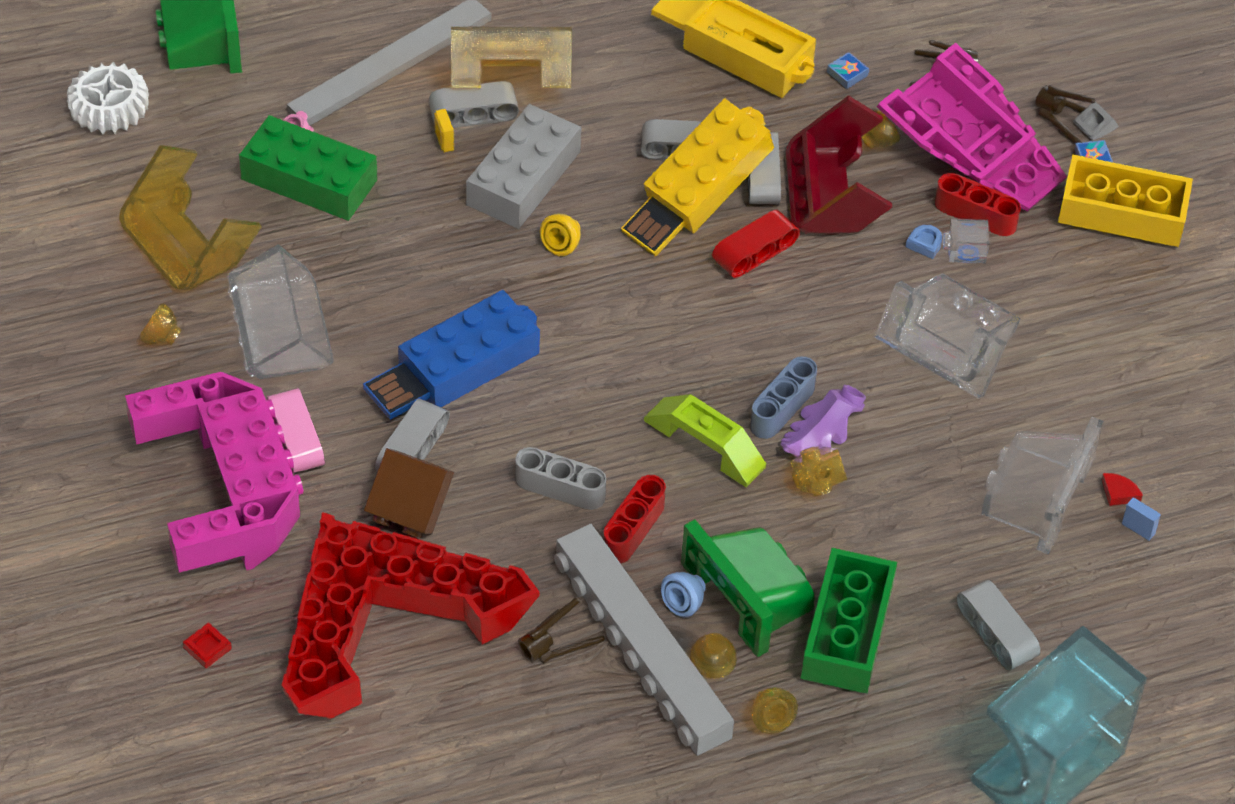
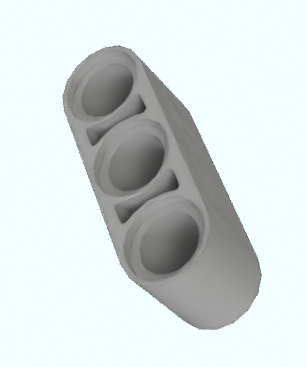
[428,81,519,128]
[641,119,702,160]
[748,132,781,205]
[375,398,450,471]
[515,447,607,510]
[957,580,1040,670]

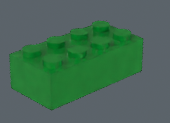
[239,115,378,221]
[801,548,898,694]

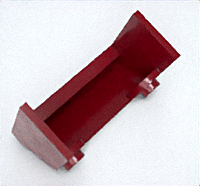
[786,95,892,233]

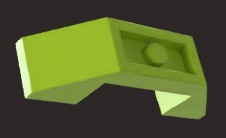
[644,394,766,488]

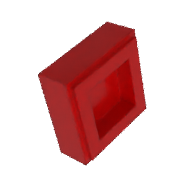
[183,622,232,669]

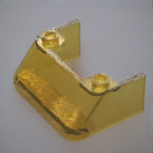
[119,145,262,290]

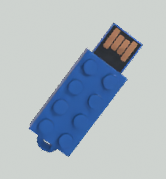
[363,290,540,420]

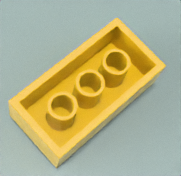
[1058,154,1193,247]

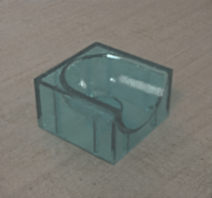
[971,625,1147,804]

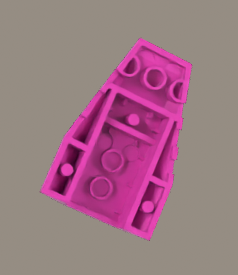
[877,43,1067,212]

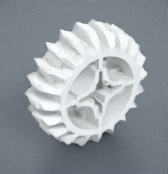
[67,62,149,134]

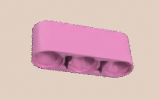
[267,388,325,473]

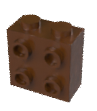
[364,448,455,538]

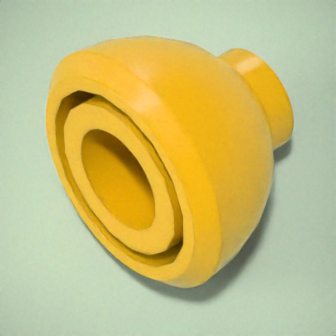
[540,214,581,256]

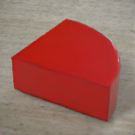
[1101,473,1143,506]

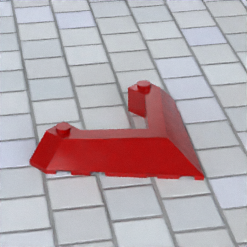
[282,512,540,718]

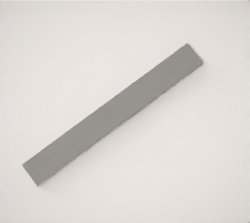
[287,0,491,126]

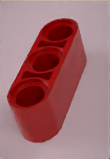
[935,173,1021,236]
[712,210,800,278]
[603,475,666,564]

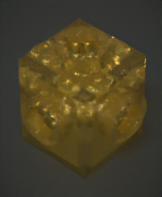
[791,446,848,496]

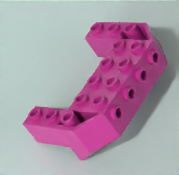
[125,372,303,573]

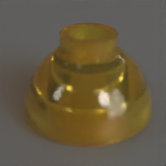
[862,109,900,150]
[139,303,182,345]
[689,633,737,678]
[751,687,798,734]

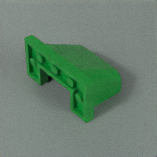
[155,0,242,74]
[681,519,815,658]

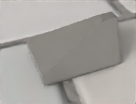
[1073,101,1119,141]

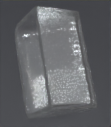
[227,244,334,380]

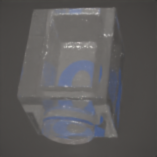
[943,219,990,264]

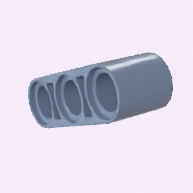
[750,356,817,439]

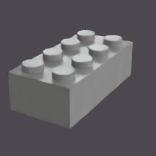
[466,104,581,229]

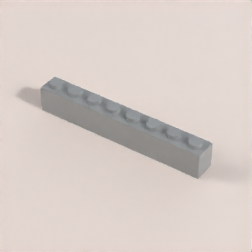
[554,524,734,756]

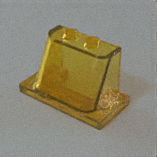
[451,27,572,88]

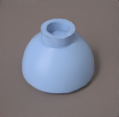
[661,572,706,618]

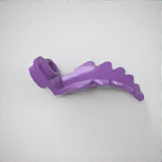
[781,385,866,460]

